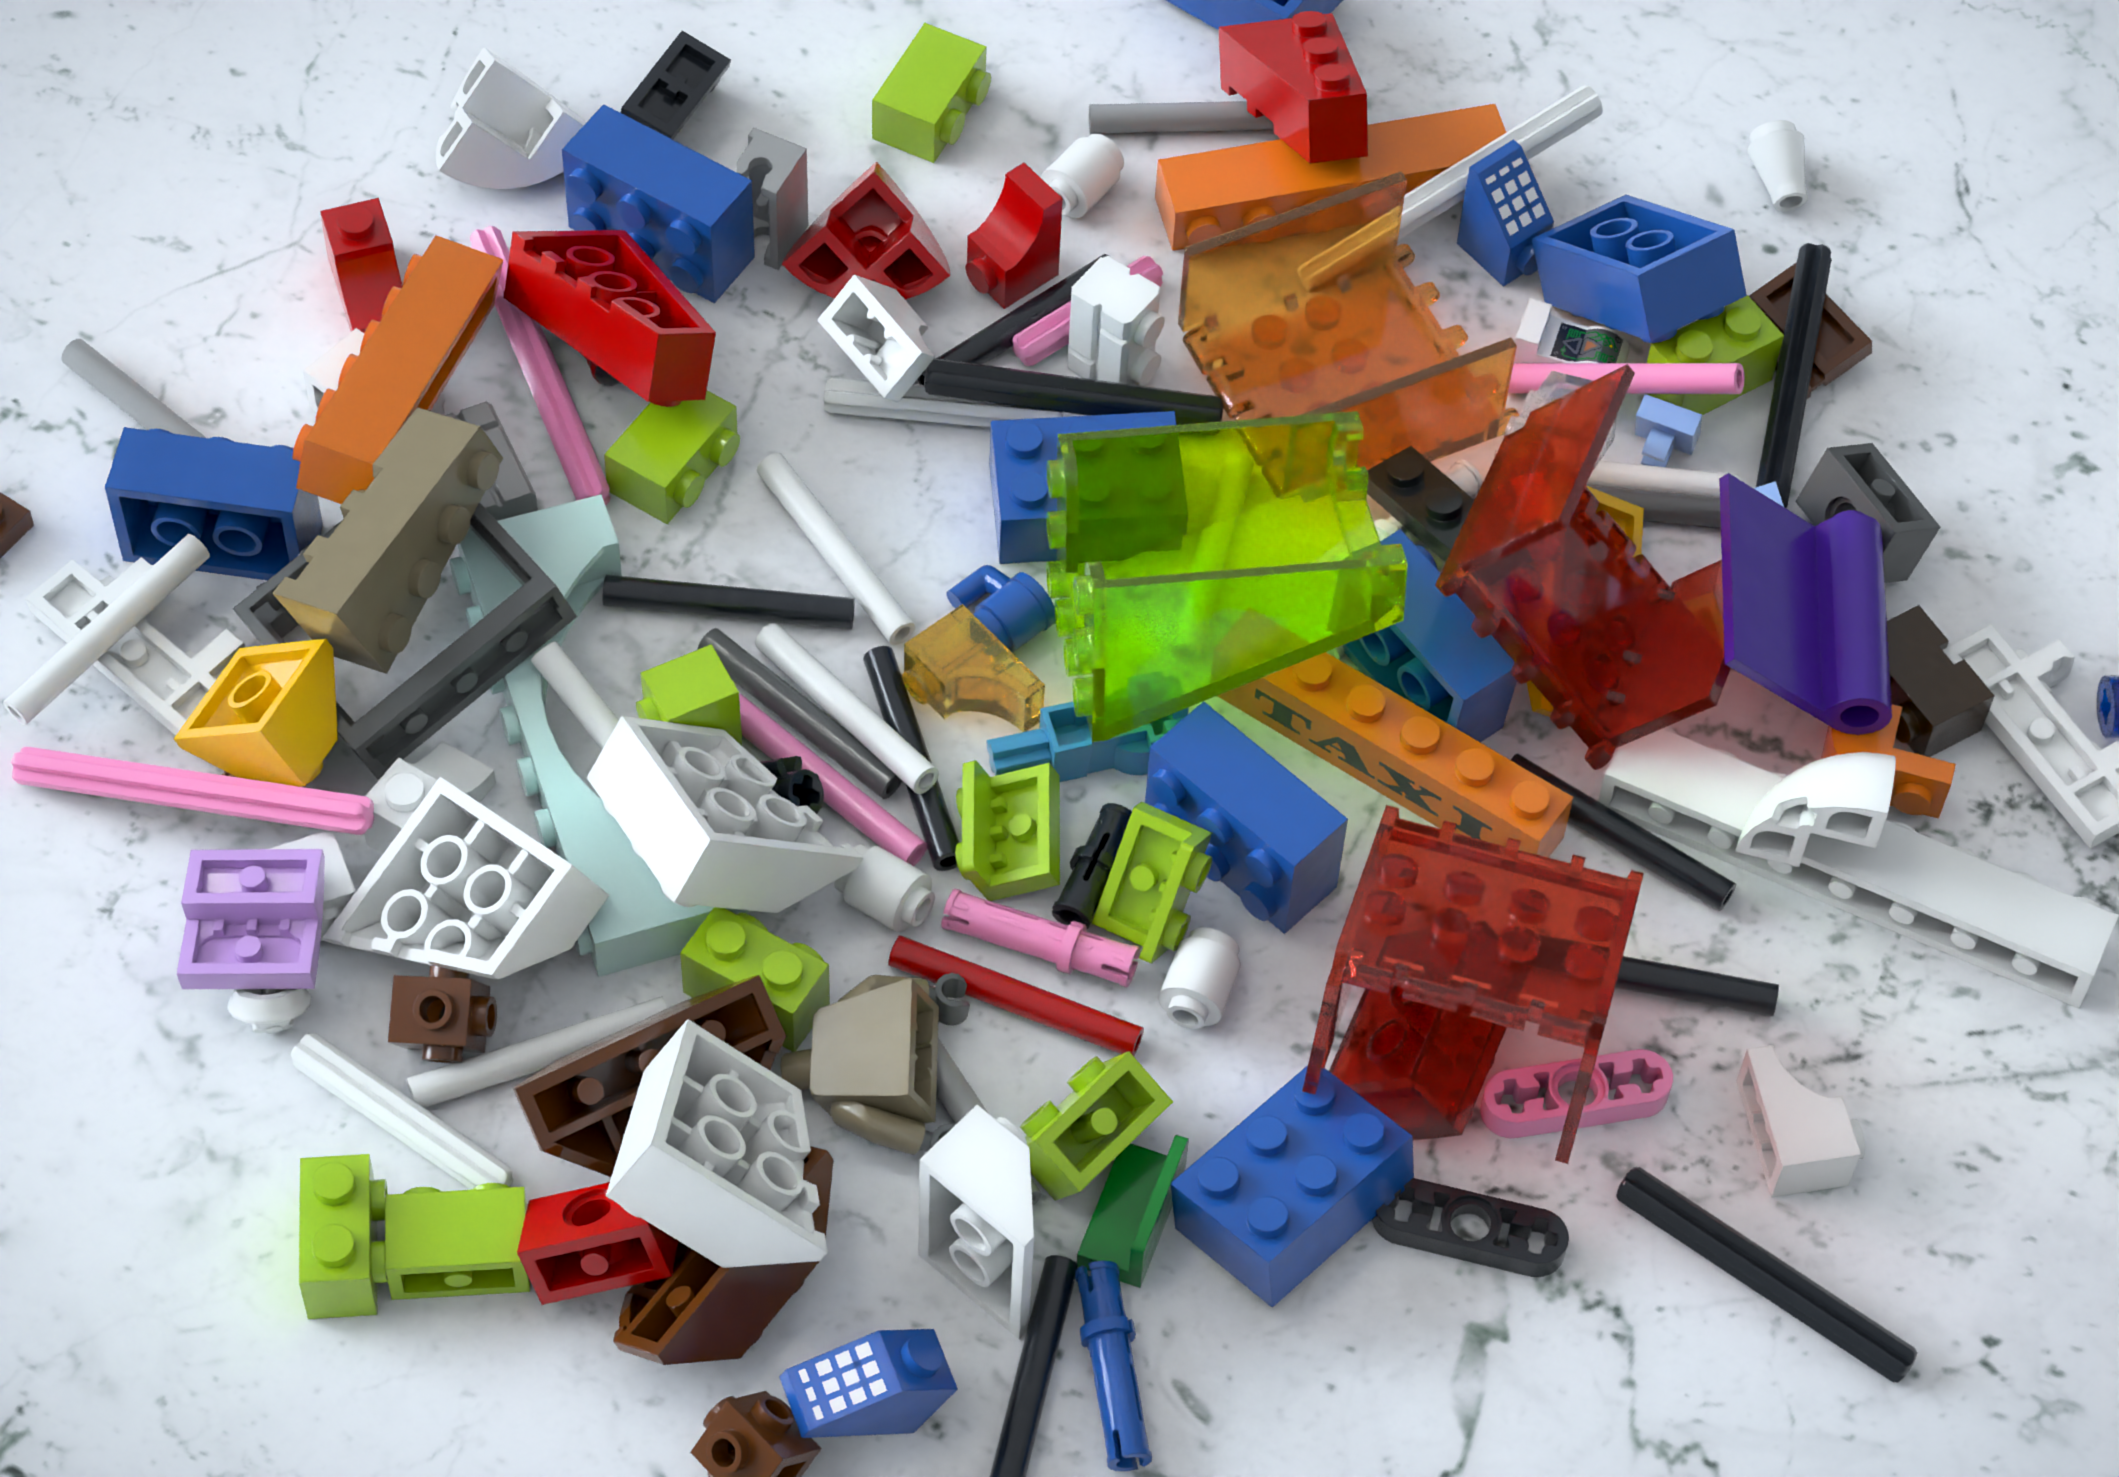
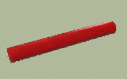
[888,935,1144,1056]

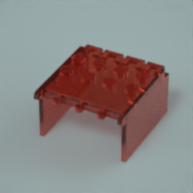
[1435,364,1731,770]
[1302,805,1644,1164]

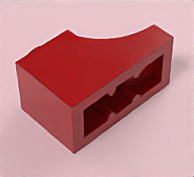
[965,162,1063,309]
[320,198,403,333]

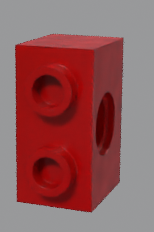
[517,1182,678,1305]

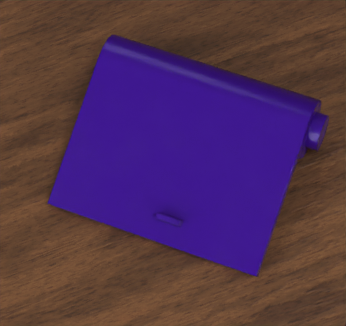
[1719,473,1892,735]

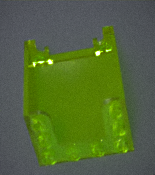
[1046,411,1408,742]

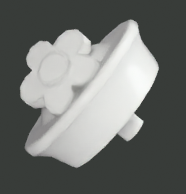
[228,989,311,1034]

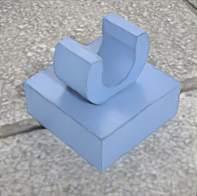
[1635,394,1702,467]

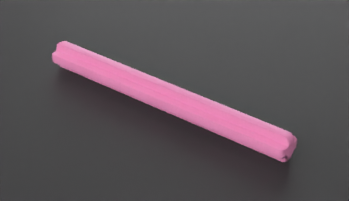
[470,226,611,505]
[11,746,374,835]

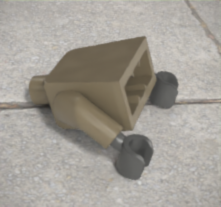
[780,973,970,1155]

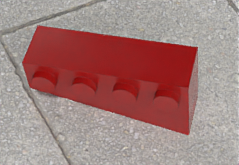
[503,230,716,407]

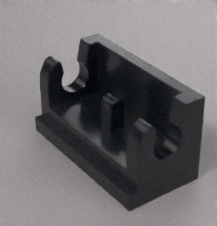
[620,31,731,140]

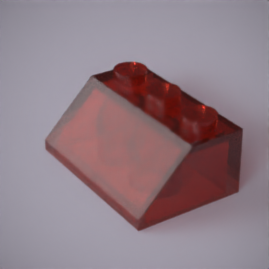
[1329,926,1529,1141]

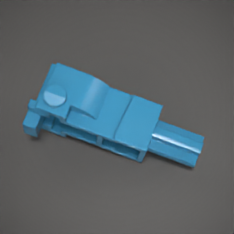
[986,671,1189,782]

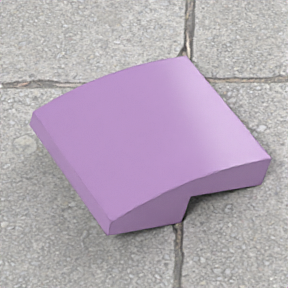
[177,849,325,989]

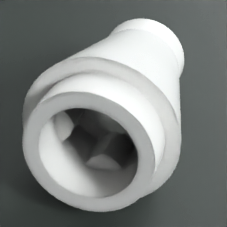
[1747,120,1808,211]

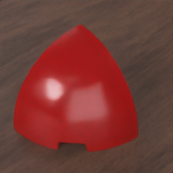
[781,162,950,300]

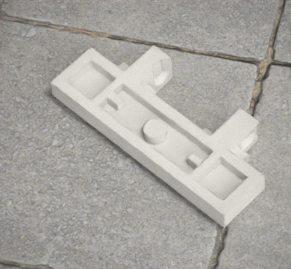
[25,557,245,735]
[1943,624,2119,849]

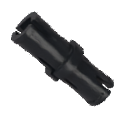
[1052,803,1132,929]

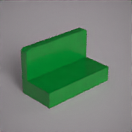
[1076,1135,1189,1288]

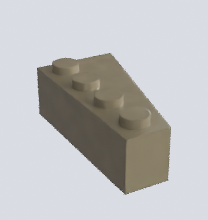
[272,407,503,674]

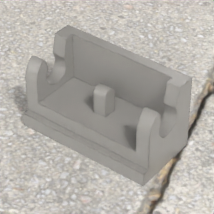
[736,128,809,270]

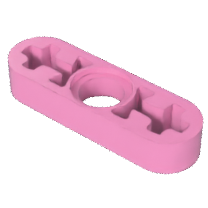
[1480,1049,1673,1138]

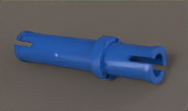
[1075,1261,1152,1472]

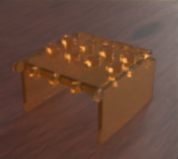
[1178,171,1523,508]

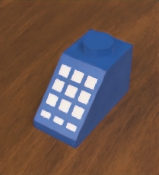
[1457,139,1554,287]
[779,1329,958,1438]

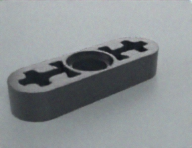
[1372,1178,1569,1277]

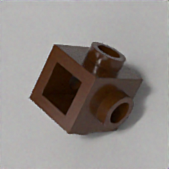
[388,966,497,1063]
[690,1391,822,1477]

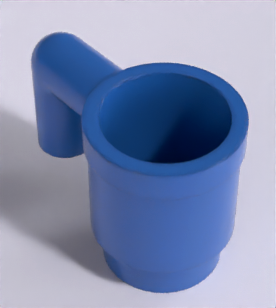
[946,565,1057,661]

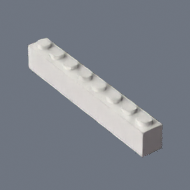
[1598,716,2119,1008]

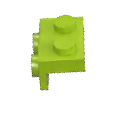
[955,760,1060,901]
[1091,802,1213,964]

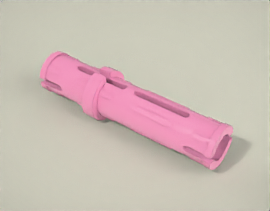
[941,888,1140,988]

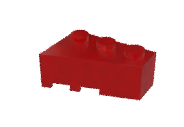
[1218,11,1368,164]

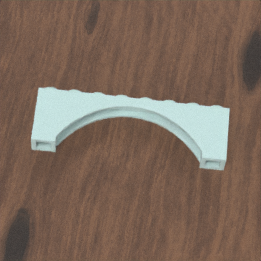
[449,494,749,977]

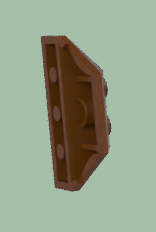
[513,975,786,1177]
[613,1146,834,1365]

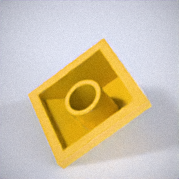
[173,639,338,787]

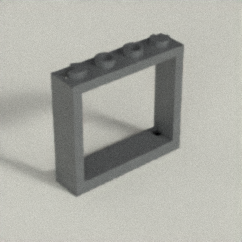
[233,502,577,780]

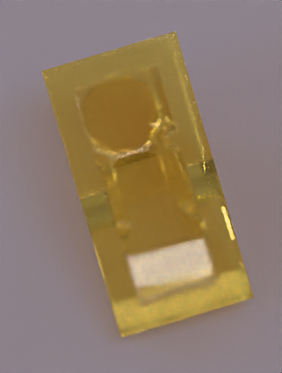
[902,604,1045,732]

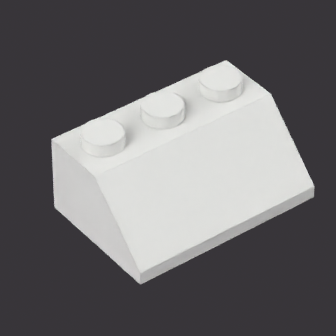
[918,1104,1034,1339]

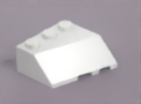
[587,716,864,913]
[322,777,609,980]
[606,1019,828,1268]

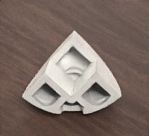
[436,47,586,189]
[1735,752,1896,867]

